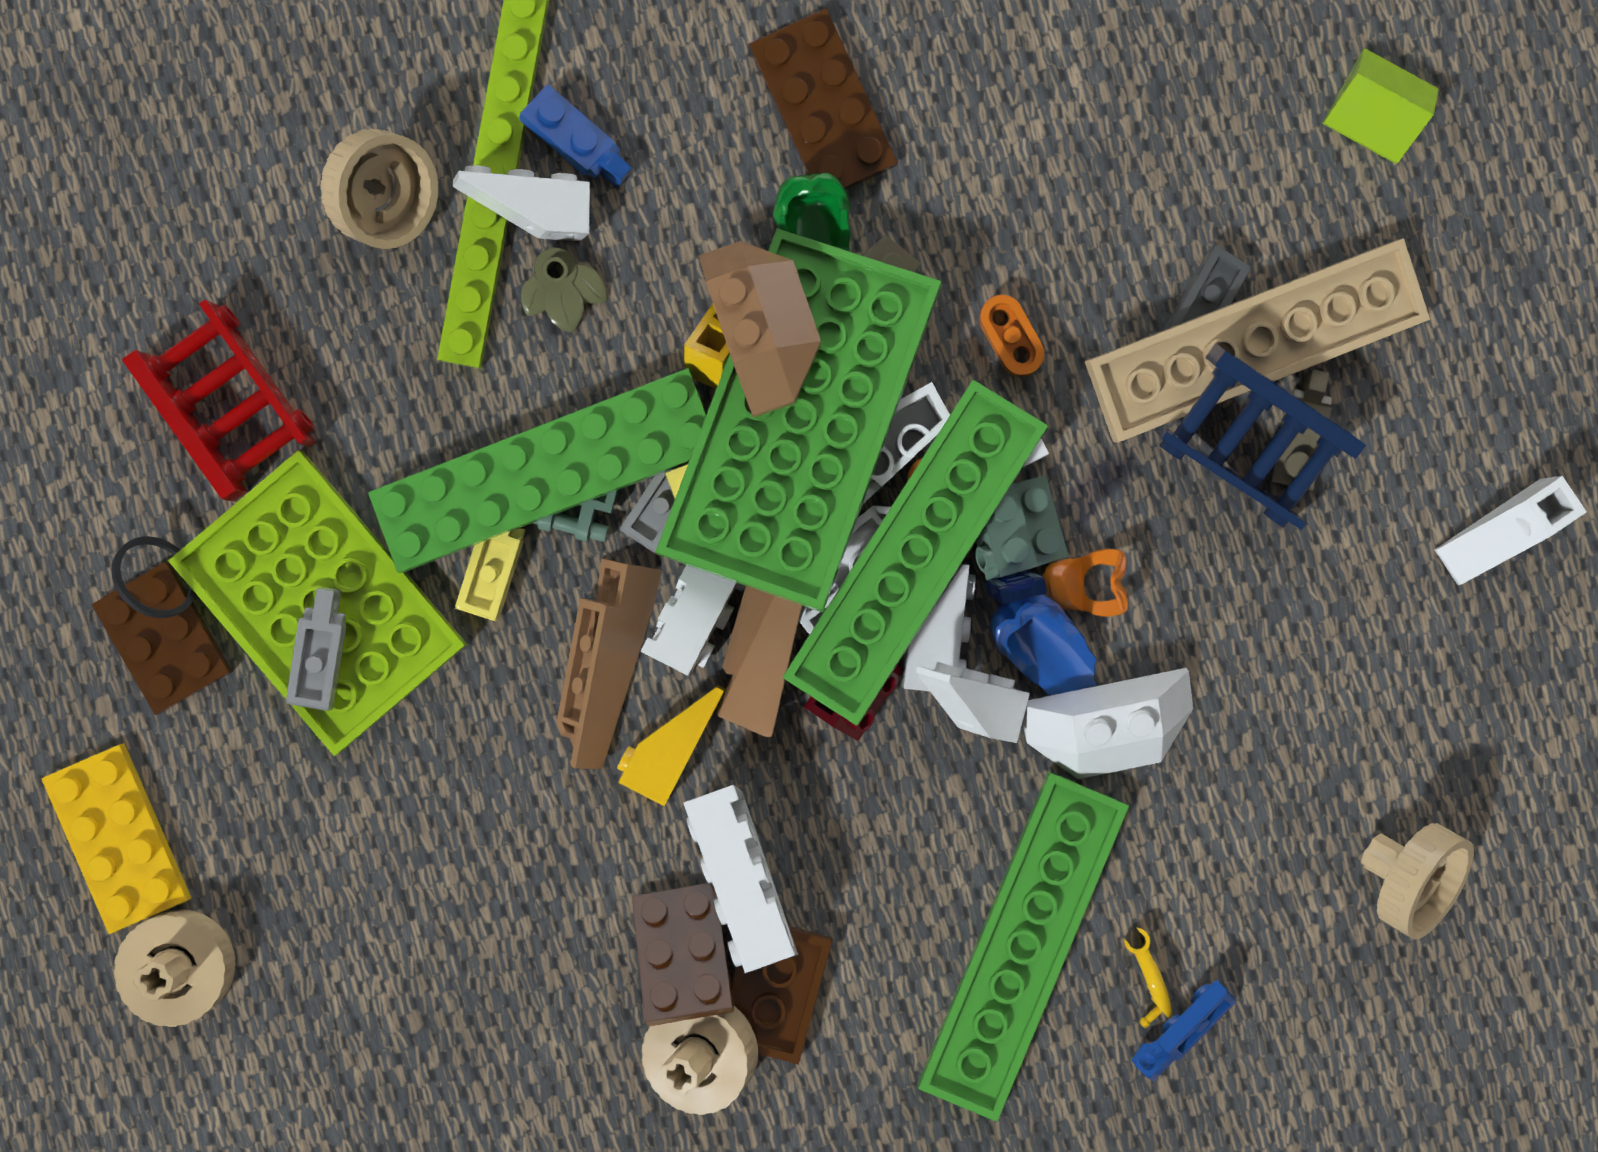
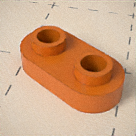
[979,295,1044,377]

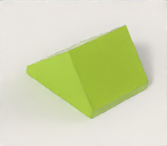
[1322,48,1439,164]

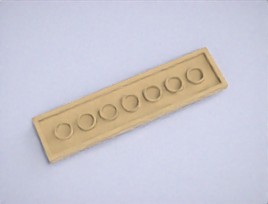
[1085,238,1430,443]

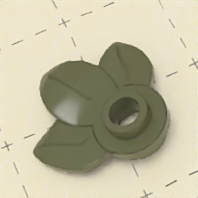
[521,247,607,332]

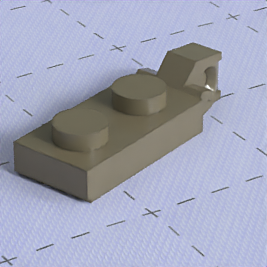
[1268,369,1332,492]

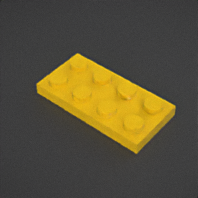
[41,743,192,934]

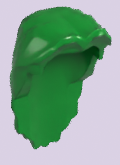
[773,172,851,252]

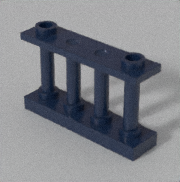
[1154,343,1366,530]

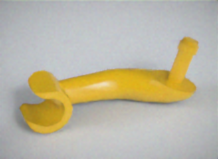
[1124,927,1172,1028]

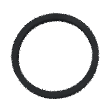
[112,536,196,618]

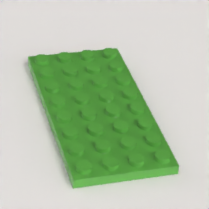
[655,229,941,613]

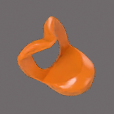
[1041,549,1128,617]

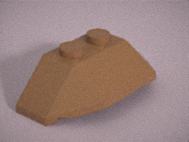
[699,241,822,418]

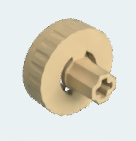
[320,129,438,249]
[1361,823,1474,940]
[114,909,235,1027]
[641,1006,758,1115]

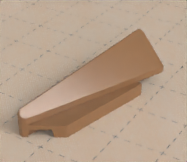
[556,558,662,769]
[716,586,802,737]

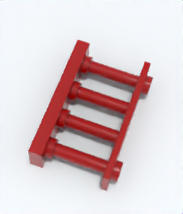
[121,299,317,502]

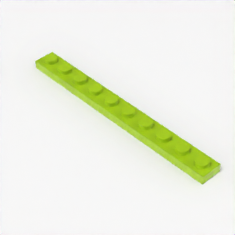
[437,0,550,369]

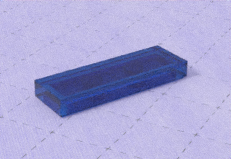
[984,570,1047,604]

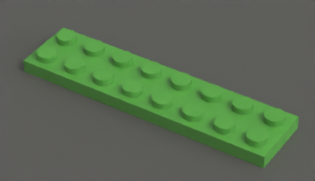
[368,368,707,573]
[782,380,1048,726]
[917,771,1129,1122]

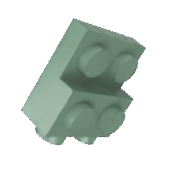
[975,475,1069,580]

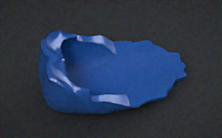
[989,590,1097,696]

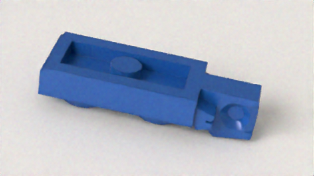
[519,84,632,188]
[1131,980,1236,1082]

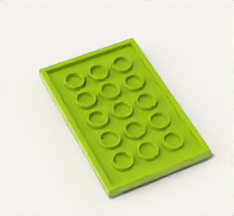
[168,450,468,756]

